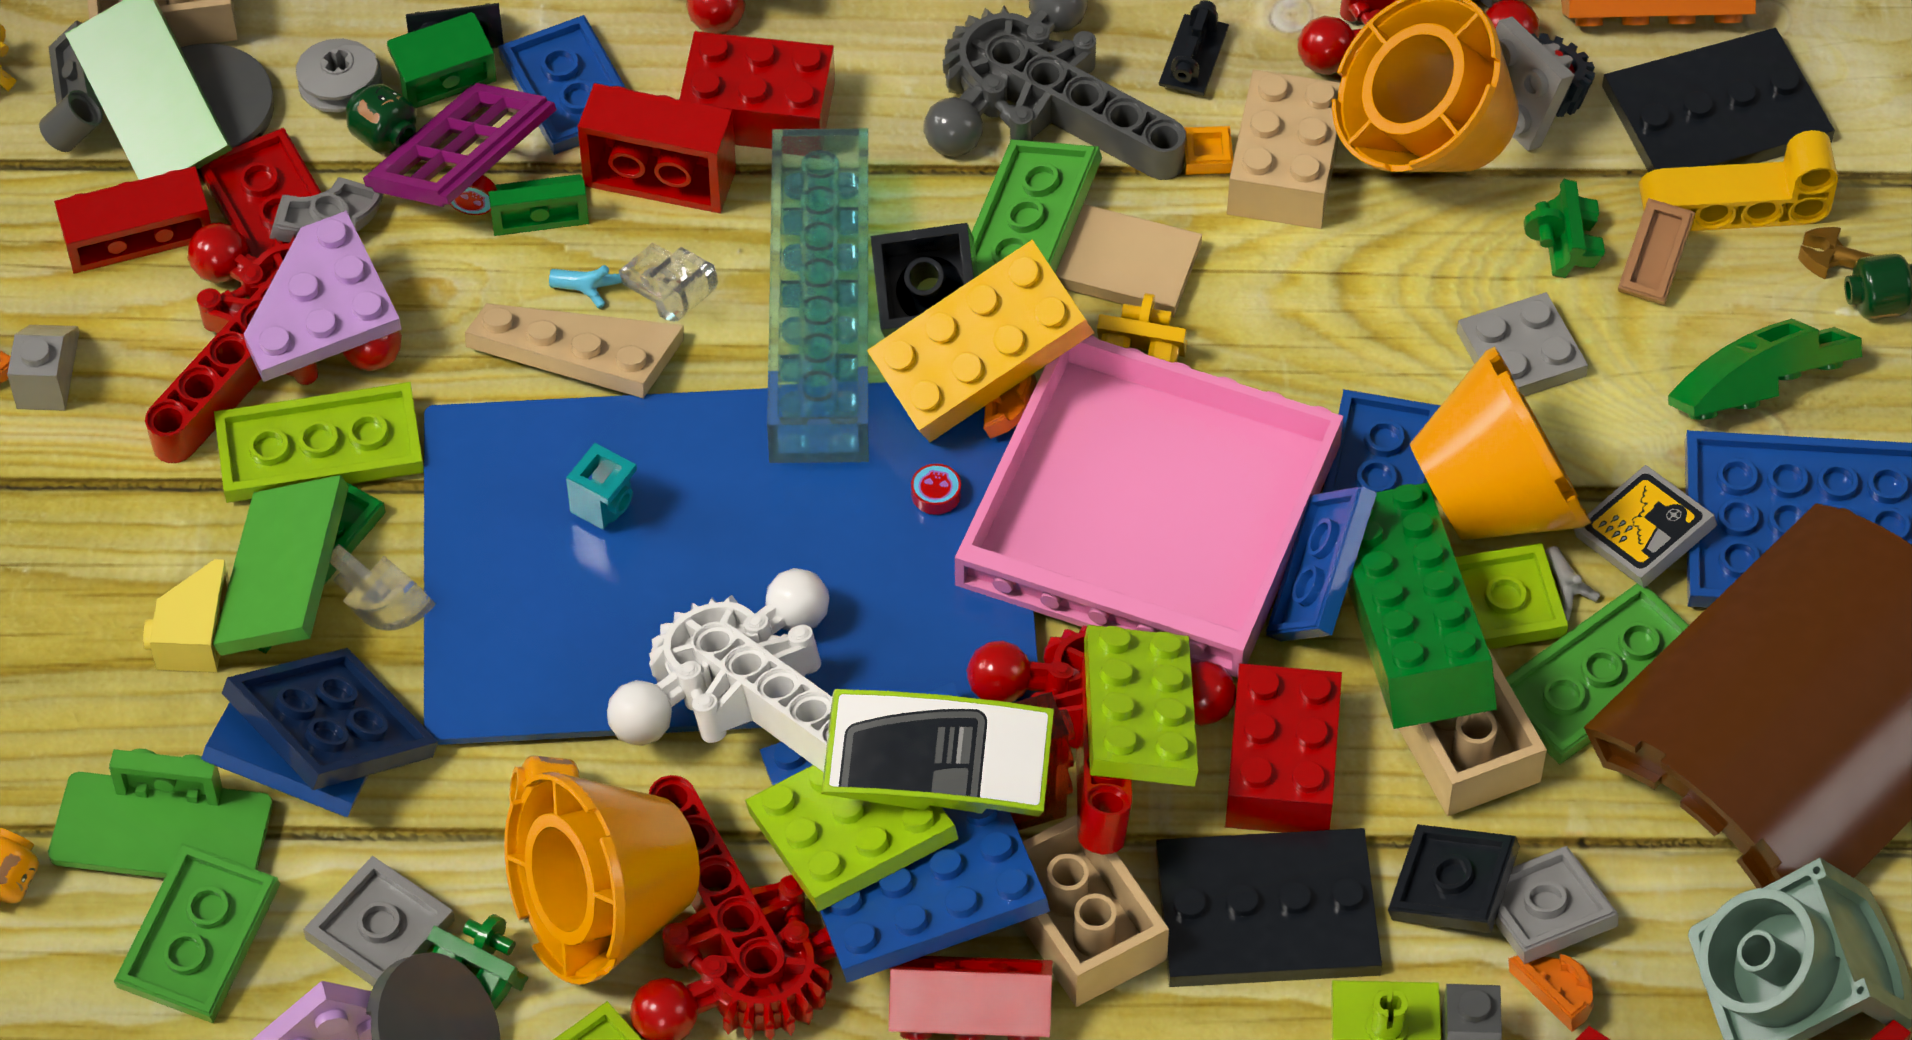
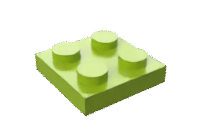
[1455,543,1568,649]

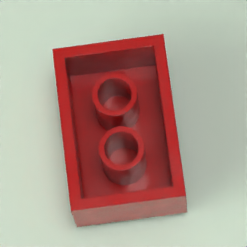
[679,31,835,154]
[577,83,736,214]
[1225,663,1342,833]

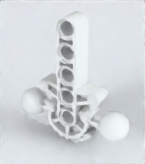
[607,568,832,772]

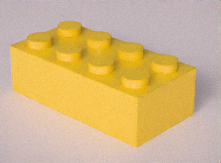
[867,239,1095,443]

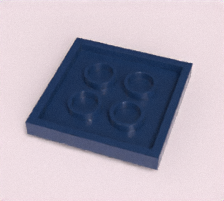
[222,648,438,790]

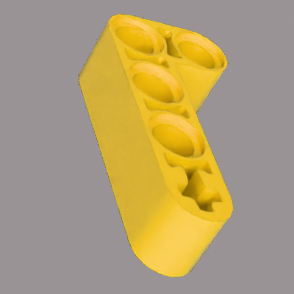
[1639,130,1838,231]

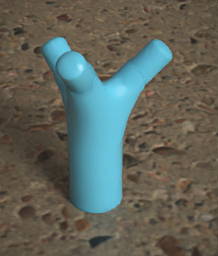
[549,265,629,308]

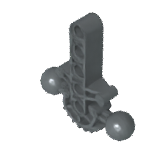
[923,0,1186,180]

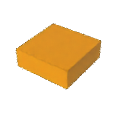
[1183,126,1233,175]

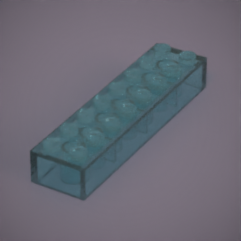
[767,128,869,463]

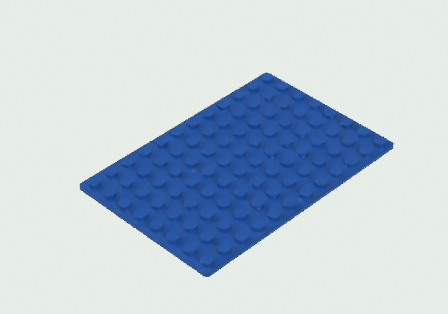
[424,382,1040,745]

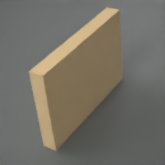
[1055,204,1202,317]

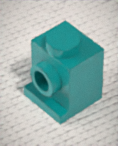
[566,443,637,529]

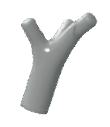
[1545,546,1600,622]

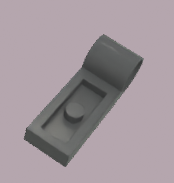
[39,20,103,152]

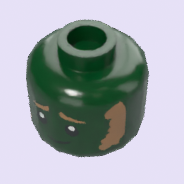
[346,83,417,154]
[1844,253,1912,319]

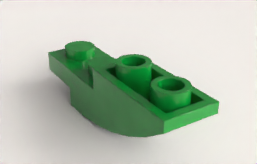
[1668,318,1862,420]

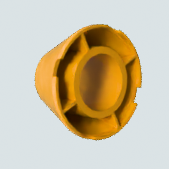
[1332,0,1519,172]
[1410,346,1591,541]
[504,772,700,985]

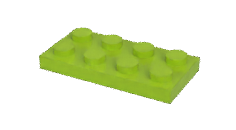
[214,382,424,503]
[1084,625,1198,787]

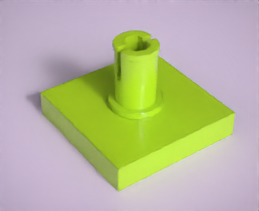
[1331,980,1441,1040]

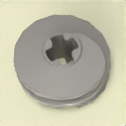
[296,38,383,112]

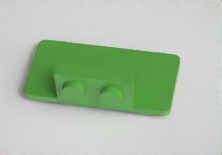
[48,749,273,878]

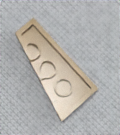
[465,303,684,399]

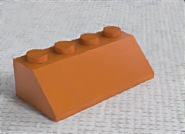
[1561,0,1756,26]

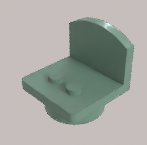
[1688,858,1912,1040]

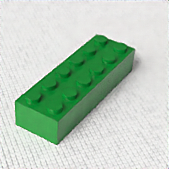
[1347,482,1497,729]

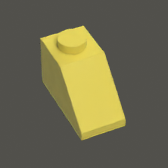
[143,559,229,672]

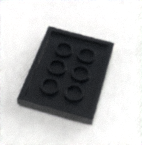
[1602,27,1835,172]
[1156,828,1382,987]

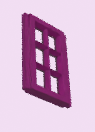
[363,83,557,207]

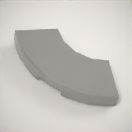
[270,177,384,242]

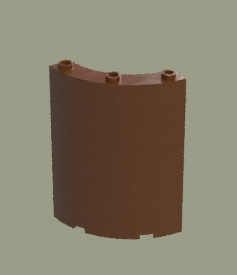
[1584,503,1912,889]

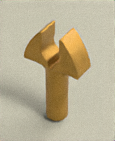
[1798,227,1876,279]

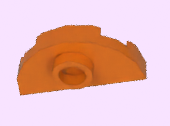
[983,374,1037,439]
[1508,954,1594,1032]

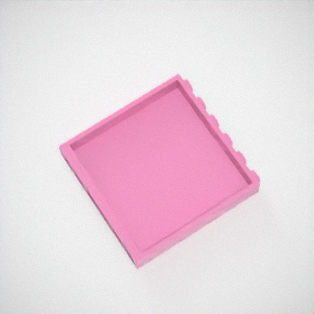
[955,335,1343,678]

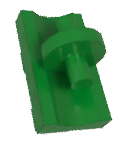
[1523,179,1605,278]
[427,914,529,1010]

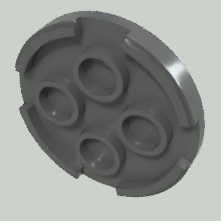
[180,43,274,148]
[366,952,500,1040]

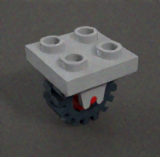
[1496,17,1595,151]

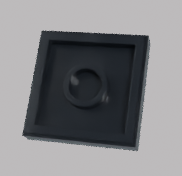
[1388,824,1520,933]

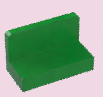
[387,12,497,109]
[488,174,589,236]

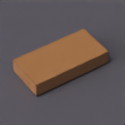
[1618,198,1695,306]

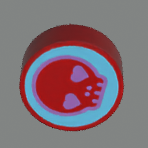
[450,175,497,215]
[911,464,961,515]

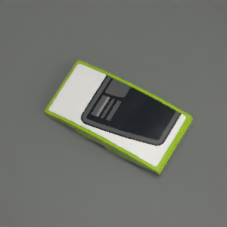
[821,689,1054,817]

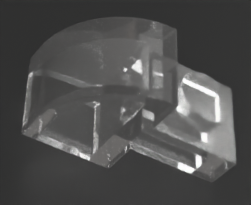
[619,243,718,321]
[330,544,436,630]

